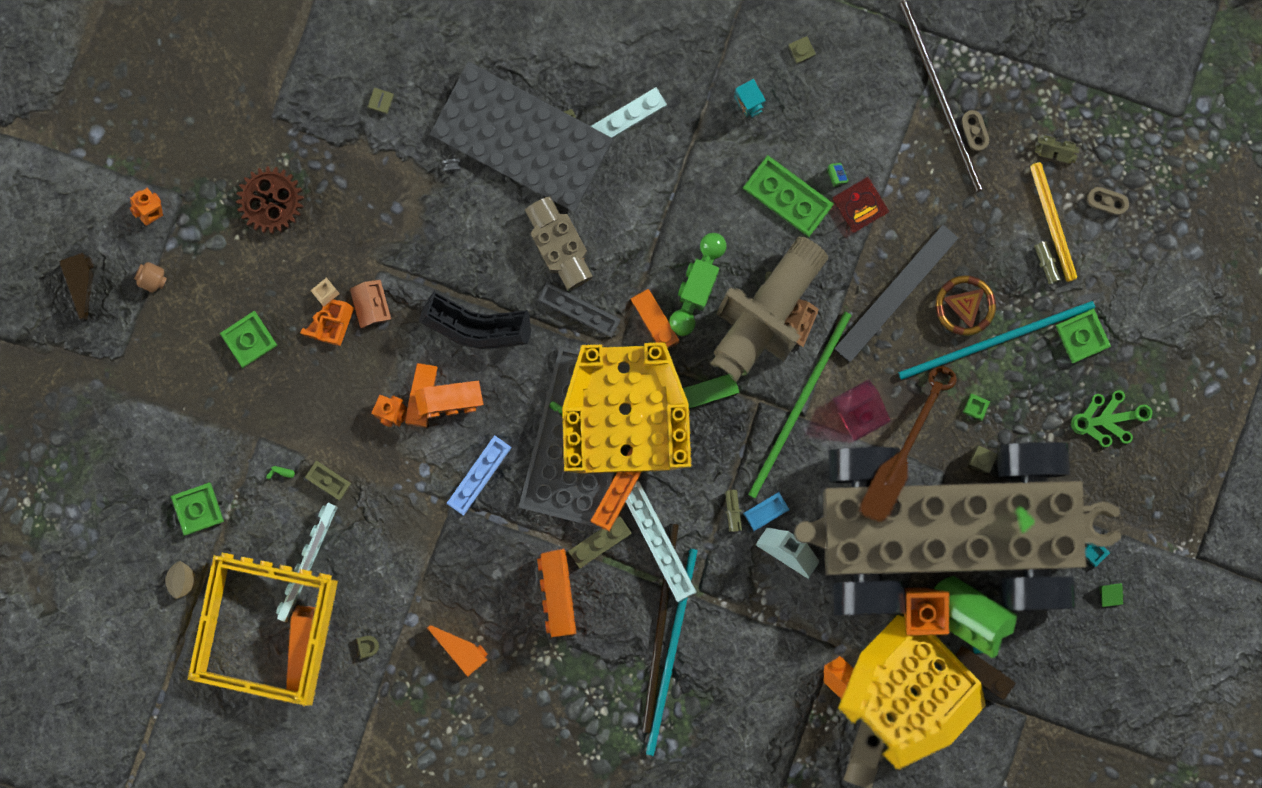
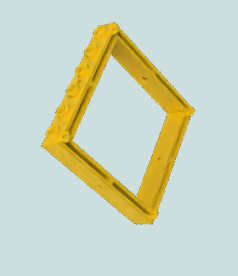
[188,552,338,706]

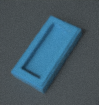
[743,492,790,531]

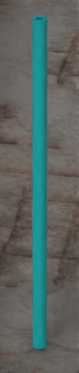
[898,301,1095,380]
[646,548,698,756]

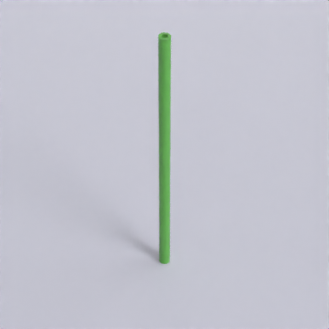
[748,311,852,498]

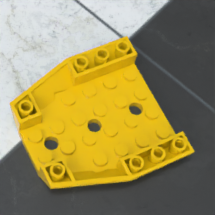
[562,343,691,473]
[839,615,986,770]

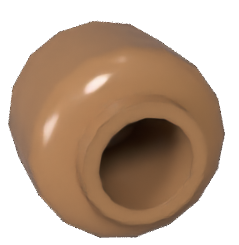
[134,262,167,293]

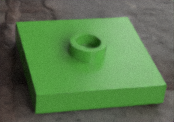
[1055,309,1111,364]
[220,311,278,368]
[171,482,224,536]

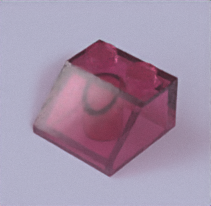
[833,379,891,441]

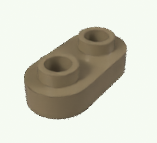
[961,110,989,152]
[1087,187,1129,215]

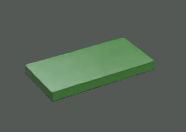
[743,155,834,237]

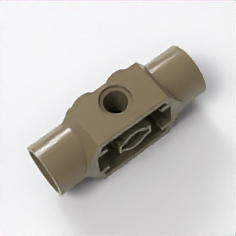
[525,196,593,291]
[843,714,894,788]

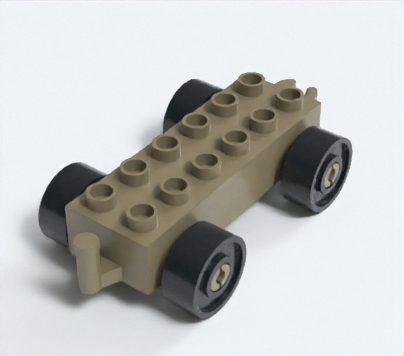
[794,442,1121,615]

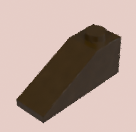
[59,253,94,322]
[955,645,1016,700]

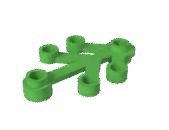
[1071,390,1152,448]

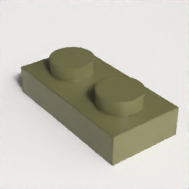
[305,460,352,501]

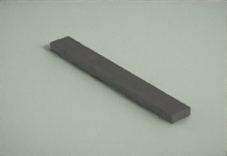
[834,225,958,363]

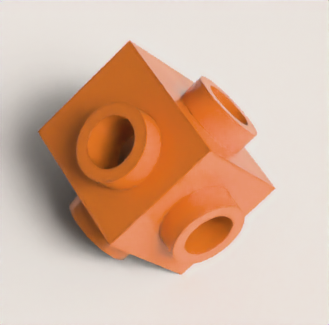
[130,187,163,226]
[371,395,407,427]

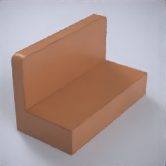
[350,280,391,328]

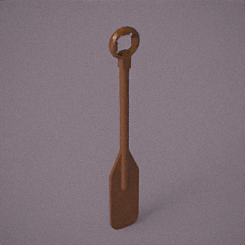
[860,366,957,522]

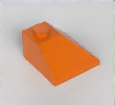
[904,588,949,635]

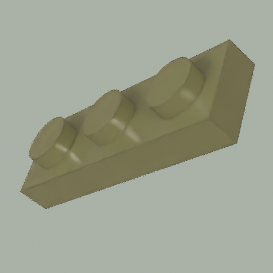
[568,517,632,568]

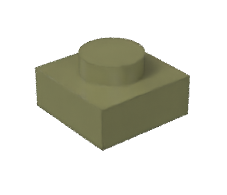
[788,36,816,64]

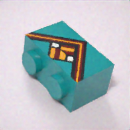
[734,79,766,118]

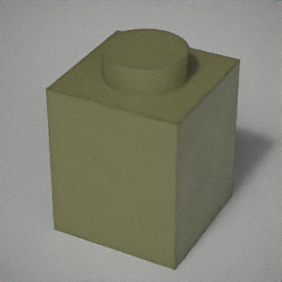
[967,445,997,474]

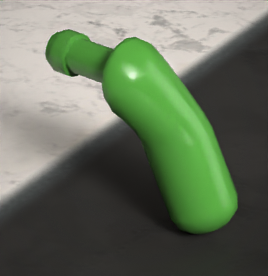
[266,466,295,479]

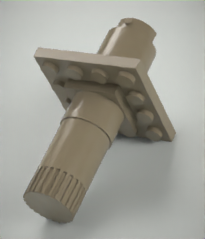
[710,236,829,382]

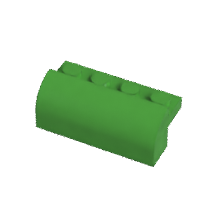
[934,576,1017,658]

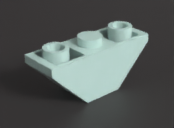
[756,528,820,579]

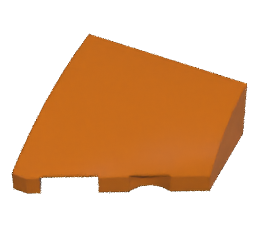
[300,299,354,346]

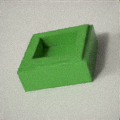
[962,393,990,421]

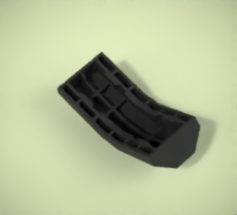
[419,291,531,349]

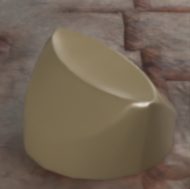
[165,561,196,599]

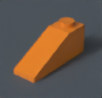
[631,289,679,349]
[405,363,438,428]
[428,625,488,676]

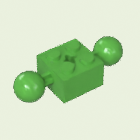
[669,233,727,336]

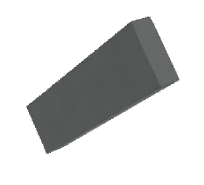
[537,282,621,338]

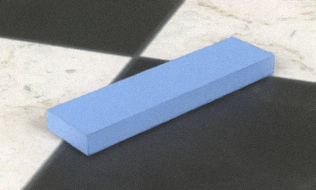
[446,435,512,516]

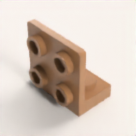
[784,299,819,347]

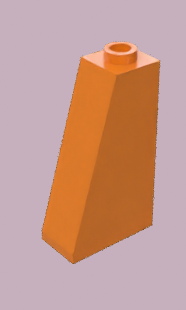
[286,605,316,692]

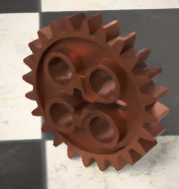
[236,166,304,234]

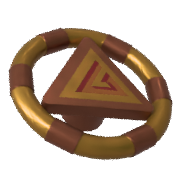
[935,276,996,336]

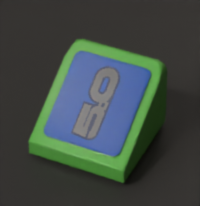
[827,163,848,187]

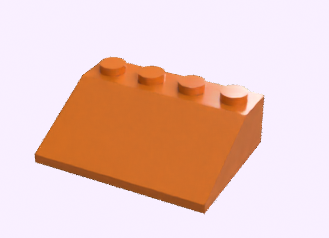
[537,549,577,637]

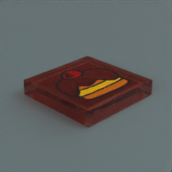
[832,177,889,234]

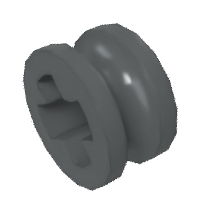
[442,159,461,173]

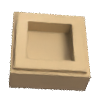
[310,278,340,307]

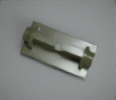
[1035,135,1079,164]

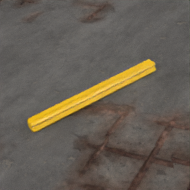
[1030,163,1077,282]

